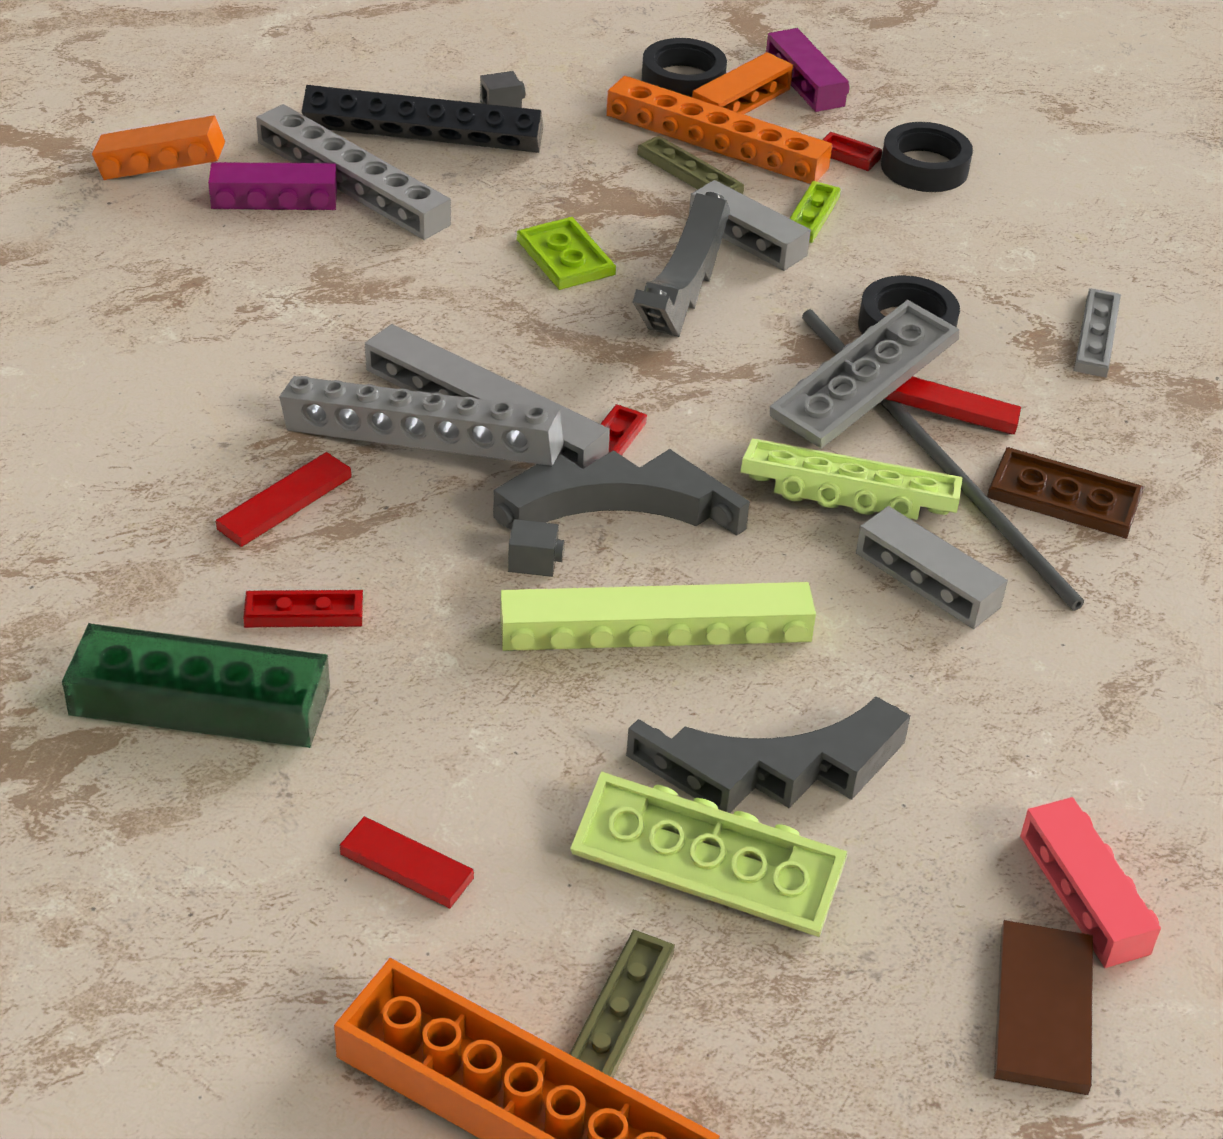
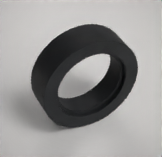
[641,38,727,97]
[881,122,973,192]
[858,275,960,334]

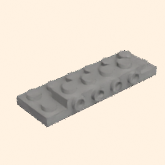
[770,300,959,449]

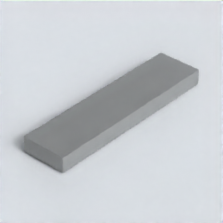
[1073,288,1121,377]

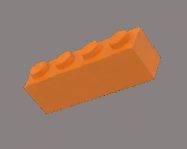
[692,52,793,114]
[92,115,225,180]

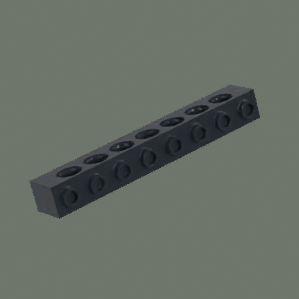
[301,85,543,153]

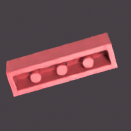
[1020,797,1161,968]

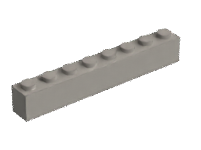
[365,324,610,469]

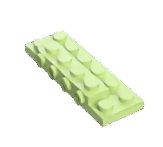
[740,438,962,520]
[570,771,847,937]

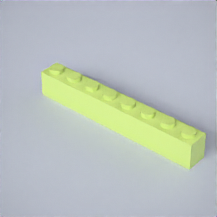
[500,582,816,651]

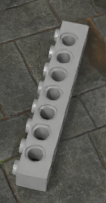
[256,104,451,240]
[279,376,564,466]

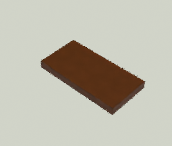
[987,447,1144,539]
[994,920,1093,1095]

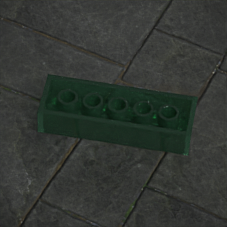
[62,623,330,748]

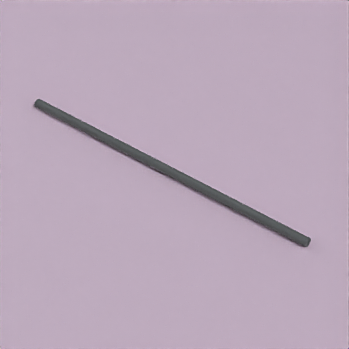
[802,309,1084,611]

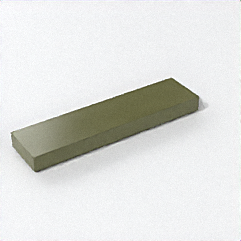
[637,135,744,194]
[569,929,675,1078]

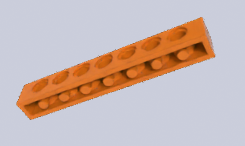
[606,76,832,184]

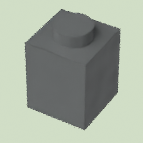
[480,71,526,108]
[508,519,565,577]

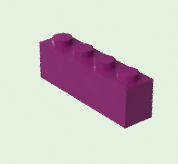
[766,28,850,112]
[208,162,337,210]

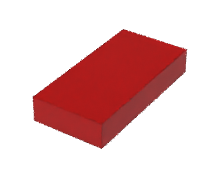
[822,132,882,171]

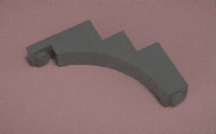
[633,192,730,337]
[493,449,750,536]
[626,696,911,813]

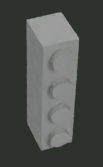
[689,180,811,271]
[856,506,1008,629]

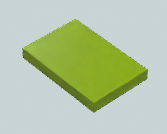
[517,217,616,290]

